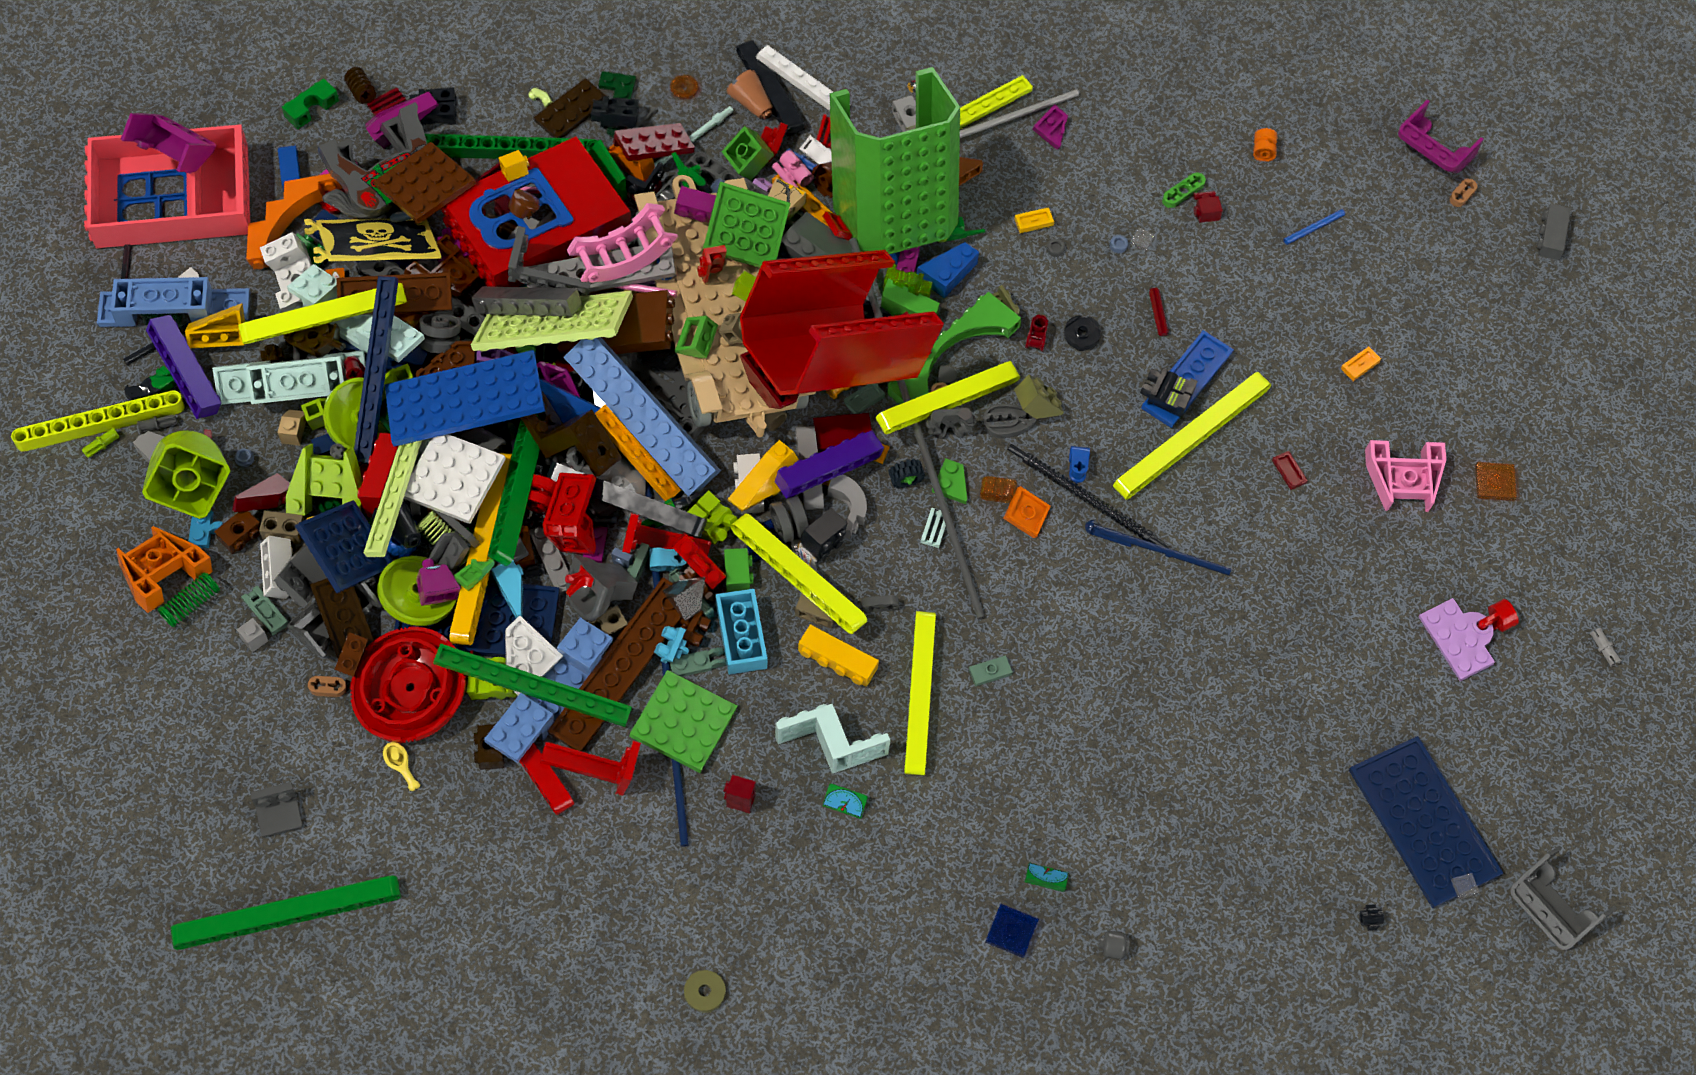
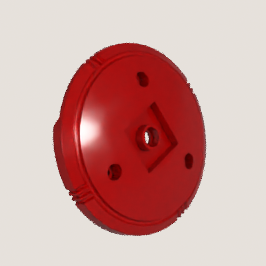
[350,627,466,743]

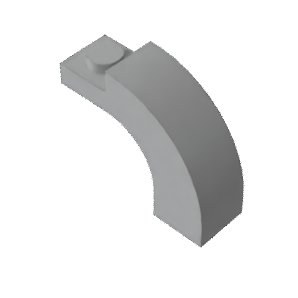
[828,474,867,539]

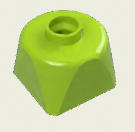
[142,430,230,519]

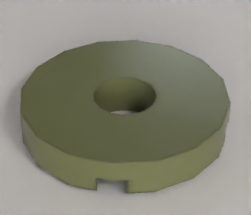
[684,970,726,1013]

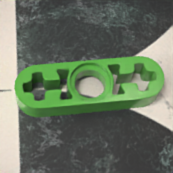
[1162,173,1206,208]

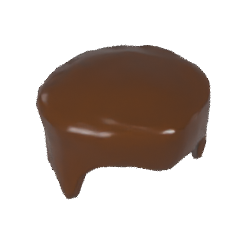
[508,189,540,220]

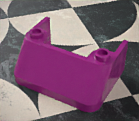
[121,113,216,174]

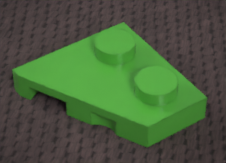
[932,458,967,504]

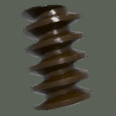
[344,66,376,104]

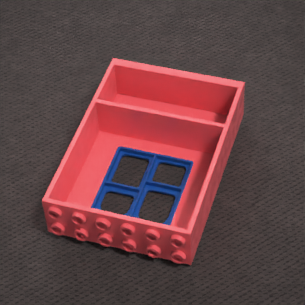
[84,124,250,248]

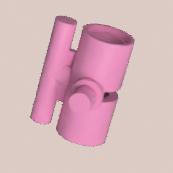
[772,150,814,188]

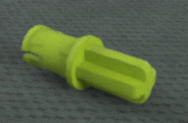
[82,428,120,458]

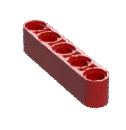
[519,743,574,815]

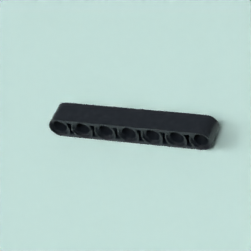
[736,40,805,136]

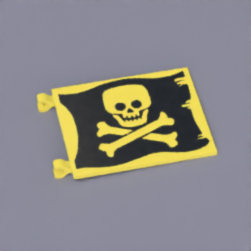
[304,219,441,263]

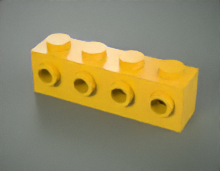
[798,625,879,687]

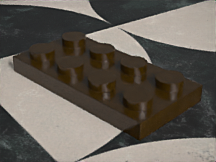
[534,78,606,138]
[310,578,374,659]

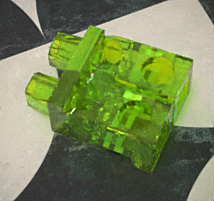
[882,264,933,298]

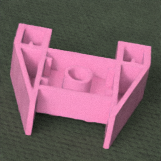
[1365,440,1446,512]

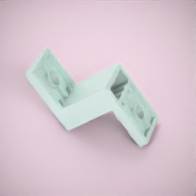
[775,704,890,774]

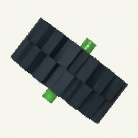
[888,459,925,489]

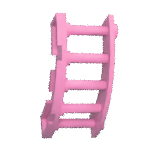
[567,203,678,283]

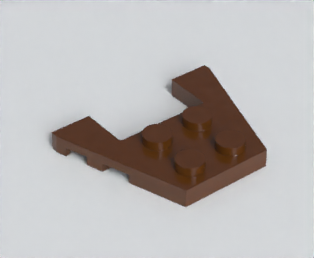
[404,233,480,297]

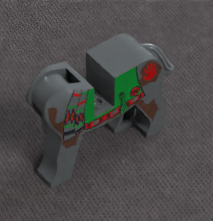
[318,102,427,219]

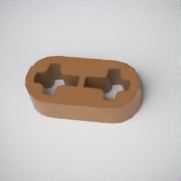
[1450,179,1477,207]
[308,676,347,697]

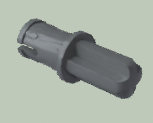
[137,415,177,433]
[330,443,345,459]

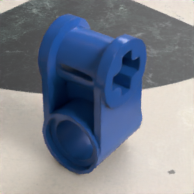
[1069,446,1090,483]

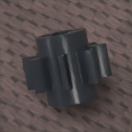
[1359,904,1384,931]

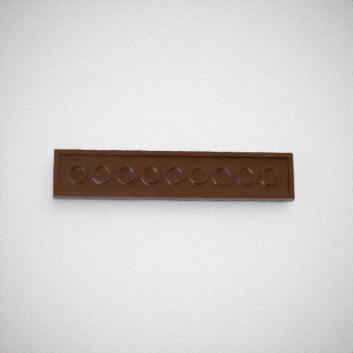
[547,577,695,752]

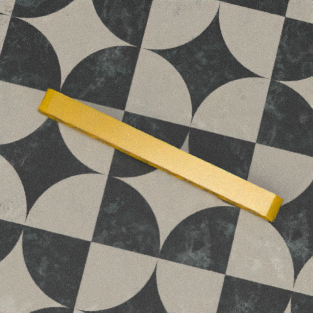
[450,453,512,645]

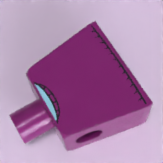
[417,559,460,606]

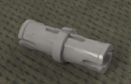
[1590,628,1622,667]

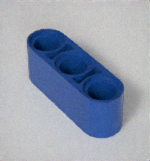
[278,145,301,192]

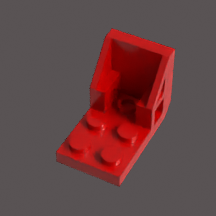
[543,473,597,555]

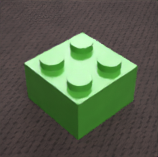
[722,126,774,180]

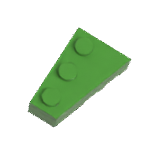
[881,278,940,316]

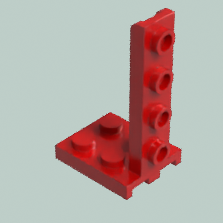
[622,513,711,556]
[540,741,641,796]

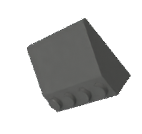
[778,212,863,259]

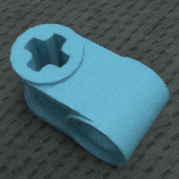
[649,548,687,572]

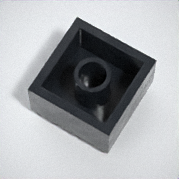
[800,508,848,564]

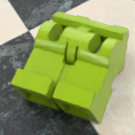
[688,490,737,545]
[467,657,518,700]

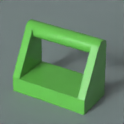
[675,316,718,358]

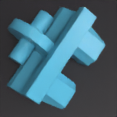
[654,626,689,663]

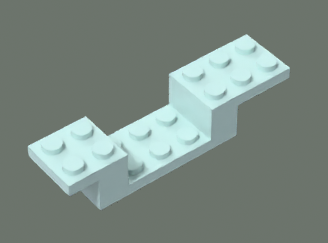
[287,264,424,362]
[212,350,366,405]

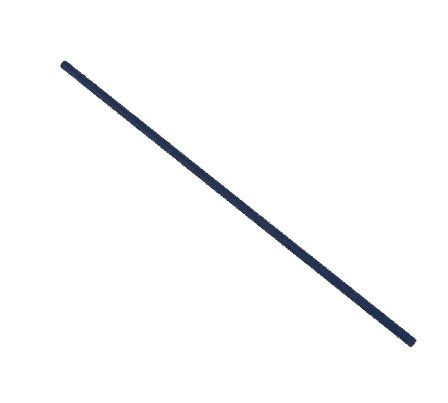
[645,481,689,847]

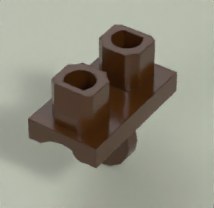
[677,609,712,647]

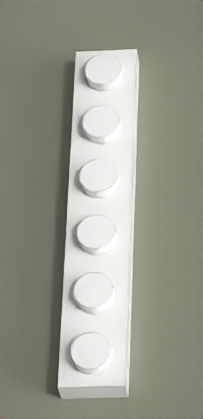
[756,45,833,111]

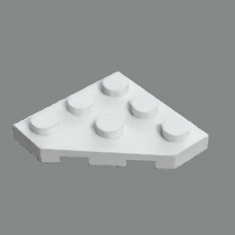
[505,616,563,696]

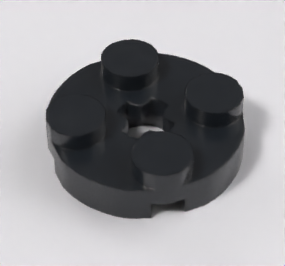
[1064,315,1101,351]

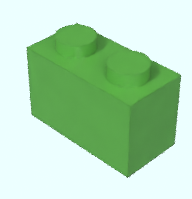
[724,548,753,592]

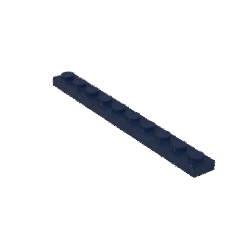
[354,276,399,464]

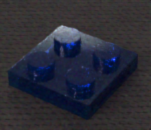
[985,904,1039,958]

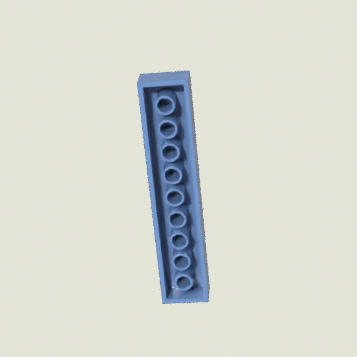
[564,337,721,496]

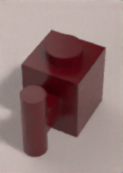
[1193,191,1223,223]

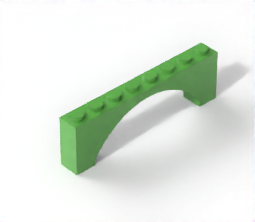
[888,291,1021,422]

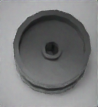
[419,313,461,353]
[770,496,809,544]

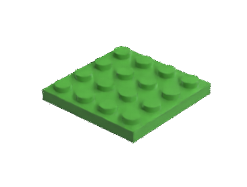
[702,182,791,268]
[629,670,737,773]

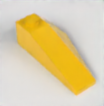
[728,440,799,512]

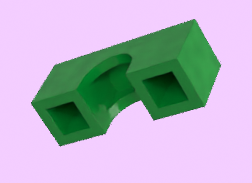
[282,78,339,130]

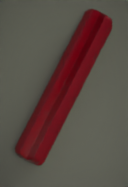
[1149,287,1168,337]

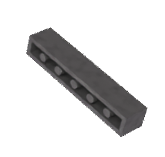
[472,286,582,316]

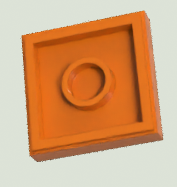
[1003,486,1051,538]

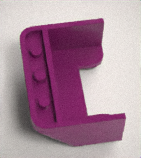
[1398,100,1484,173]

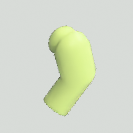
[528,88,553,107]

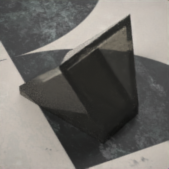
[663,577,705,621]

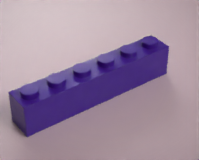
[146,315,221,419]
[774,430,884,499]

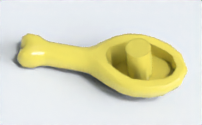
[383,742,420,791]

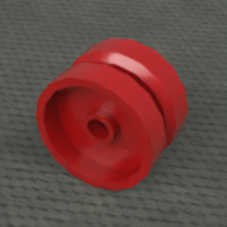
[526,474,556,516]

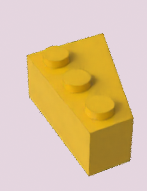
[185,303,245,348]

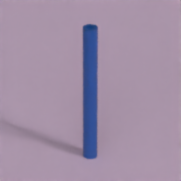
[1283,209,1345,245]

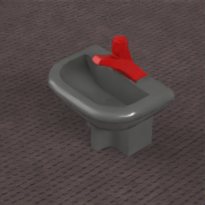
[565,555,638,622]

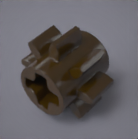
[260,344,284,363]

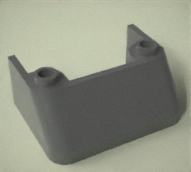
[287,581,382,657]
[1510,845,1618,950]

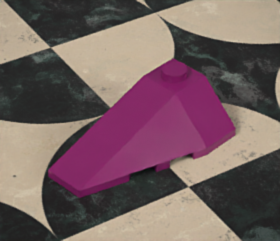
[366,91,439,149]

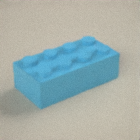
[716,589,767,675]

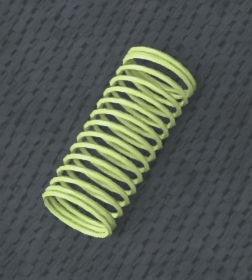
[417,511,470,567]

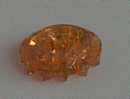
[670,75,698,99]

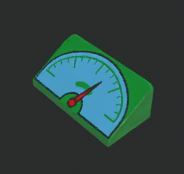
[823,783,868,819]
[1025,863,1069,892]

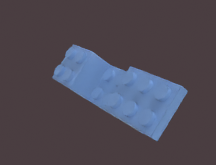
[97,277,251,327]
[484,617,613,763]

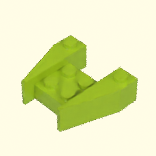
[286,444,367,518]

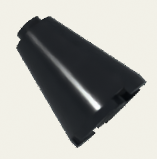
[372,499,421,548]

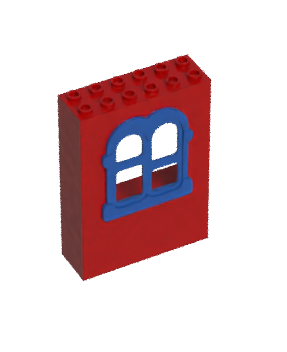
[441,136,631,287]

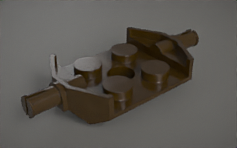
[283,323,346,357]

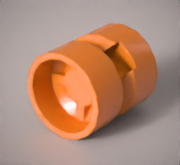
[1253,128,1277,162]

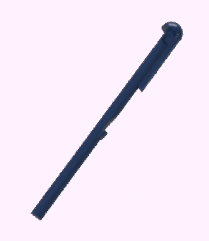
[1085,520,1231,576]

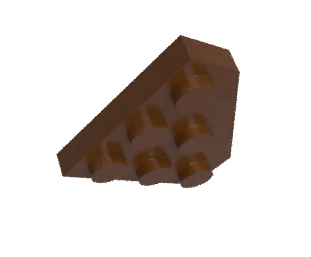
[416,341,476,377]

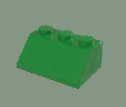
[588,139,627,200]

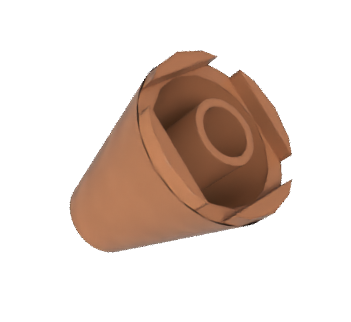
[727,70,773,119]

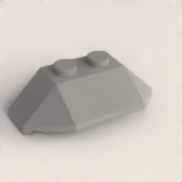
[581,454,646,518]

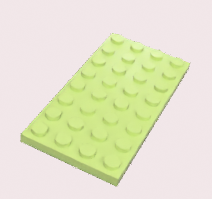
[471,291,633,351]

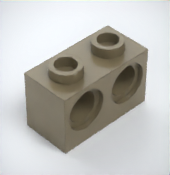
[259,511,304,545]
[589,605,627,639]

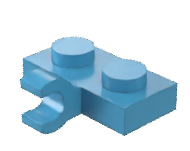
[188,510,223,548]

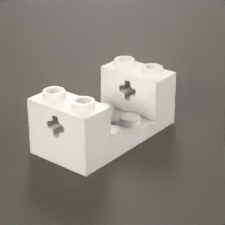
[260,232,312,312]

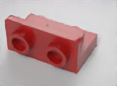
[761,122,788,163]
[697,245,727,283]

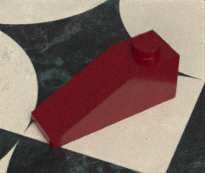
[232,473,290,512]

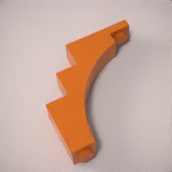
[246,173,342,269]

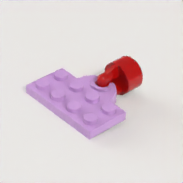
[1419,598,1519,681]

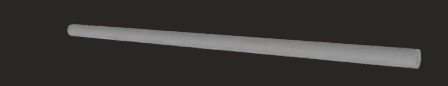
[960,89,1079,138]

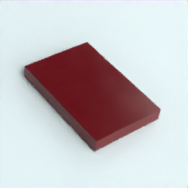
[813,413,872,452]

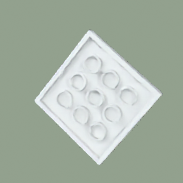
[404,434,506,524]

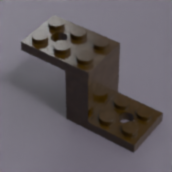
[520,391,622,477]

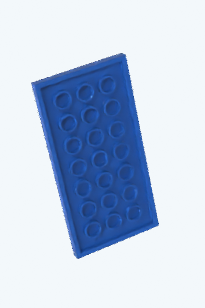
[385,350,545,447]

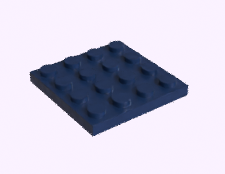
[295,500,392,593]

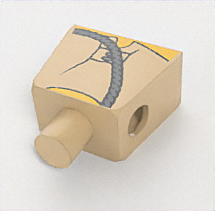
[768,178,806,220]

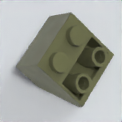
[1014,374,1064,419]

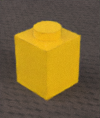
[499,150,529,182]

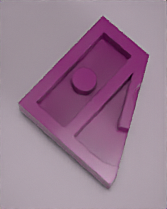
[1032,104,1068,150]

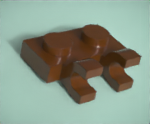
[679,566,716,603]

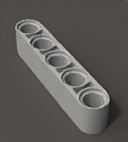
[796,426,824,510]

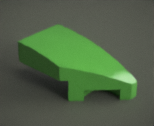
[454,559,495,591]

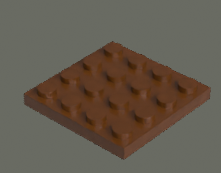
[373,142,476,224]

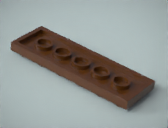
[336,272,452,315]

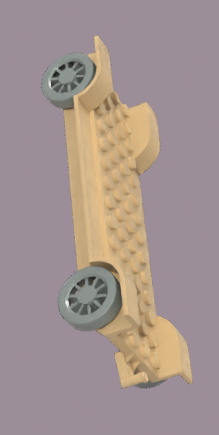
[634,175,816,437]

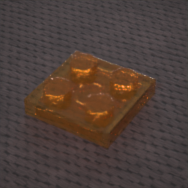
[1475,462,1517,501]

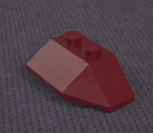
[740,351,799,409]

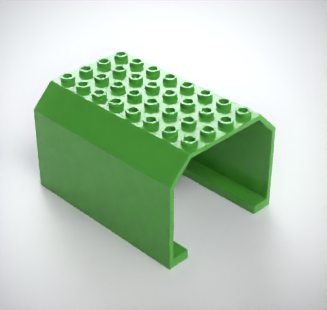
[829,67,960,254]

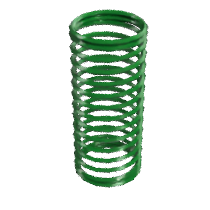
[158,572,220,628]

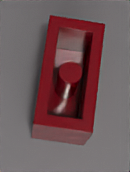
[724,775,756,814]

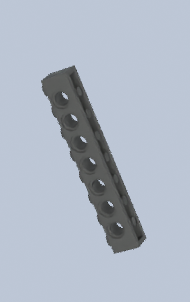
[356,260,486,339]

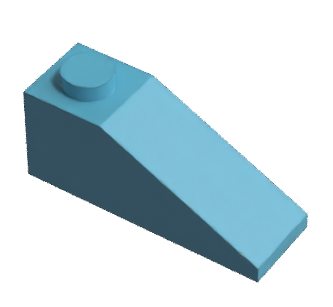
[491,560,524,619]

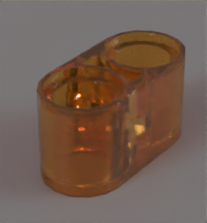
[980,476,1017,503]

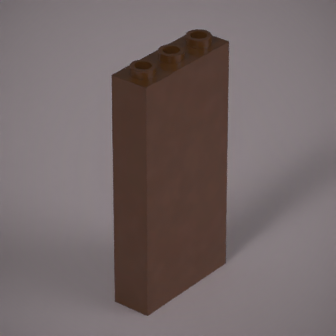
[558,290,675,358]

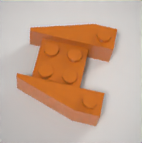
[116,526,212,613]

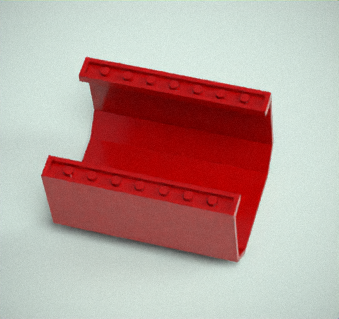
[740,250,944,395]

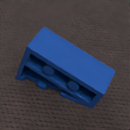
[916,242,979,298]

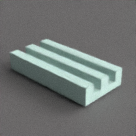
[921,508,946,548]

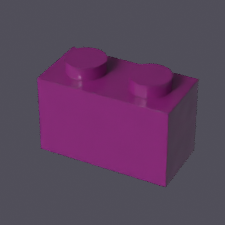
[674,186,716,223]

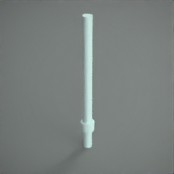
[654,106,733,167]

